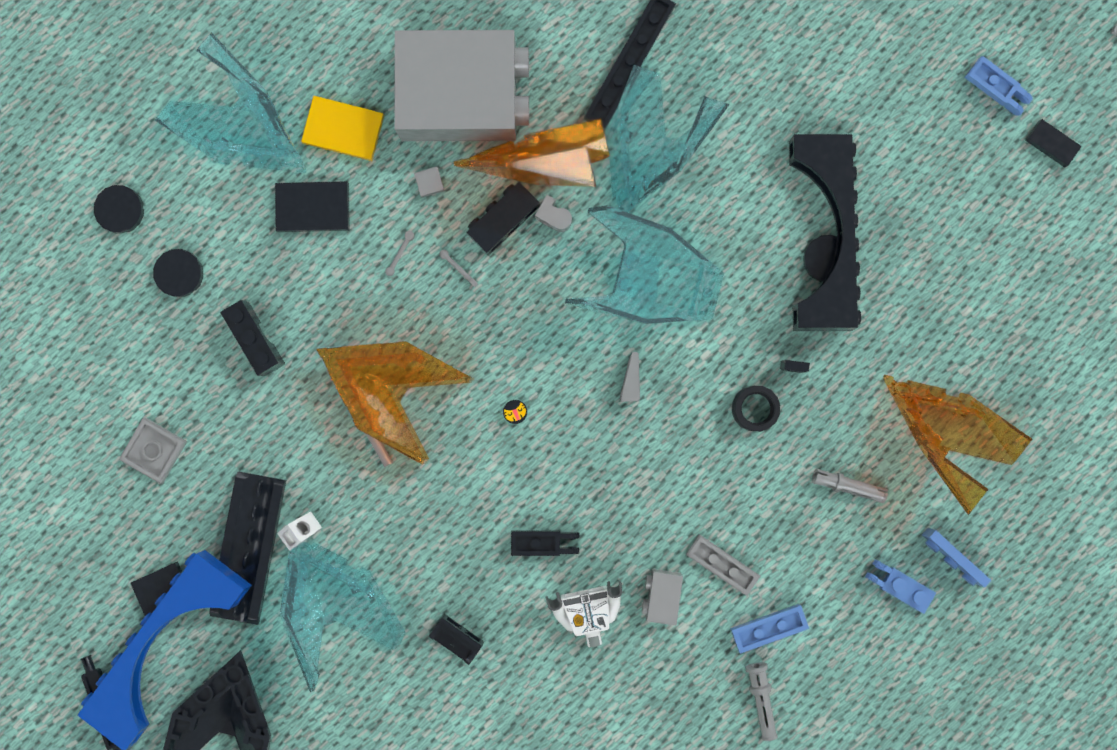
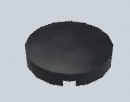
[94,185,144,234]
[803,235,837,283]
[153,249,203,297]

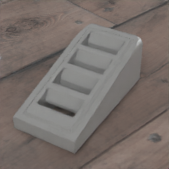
[619,352,640,402]

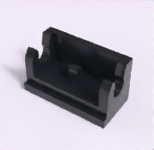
[429,613,484,665]

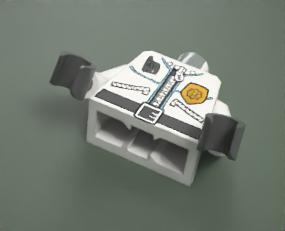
[545,581,622,647]

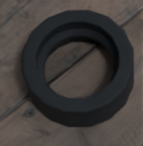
[732,385,780,432]

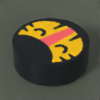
[503,400,528,424]

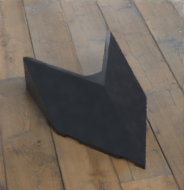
[163,650,271,750]

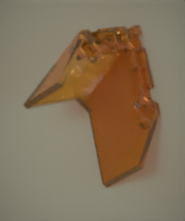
[453,118,610,187]
[316,341,474,465]
[883,375,1033,515]

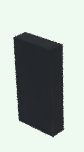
[1025,119,1082,168]

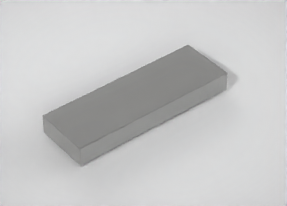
[686,534,760,596]

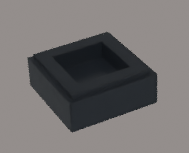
[780,360,810,373]

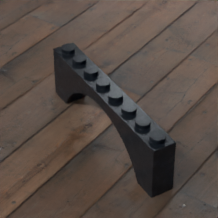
[789,134,861,331]

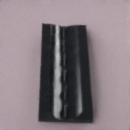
[209,471,287,625]

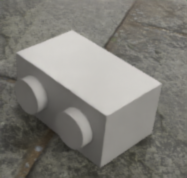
[642,569,683,626]

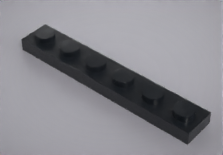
[584,0,676,131]

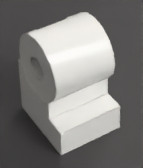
[277,512,322,551]

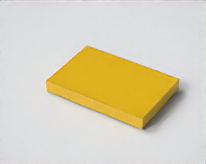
[301,95,385,161]

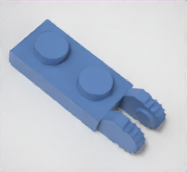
[964,56,1033,116]
[865,559,936,614]

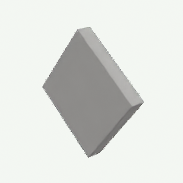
[119,417,187,484]

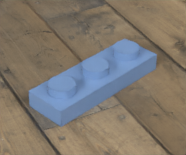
[922,528,991,588]
[730,604,809,654]

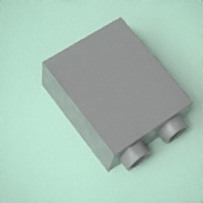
[395,30,529,141]

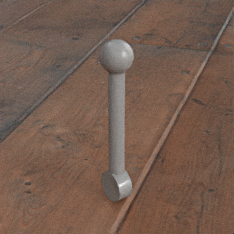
[385,231,415,276]
[439,250,478,287]

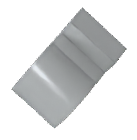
[535,195,572,232]

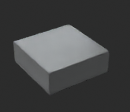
[414,167,445,198]

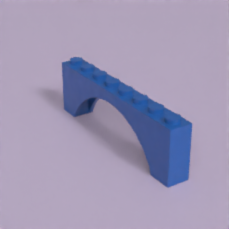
[77,550,252,750]

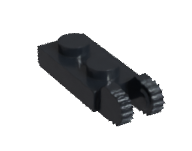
[511,530,580,556]

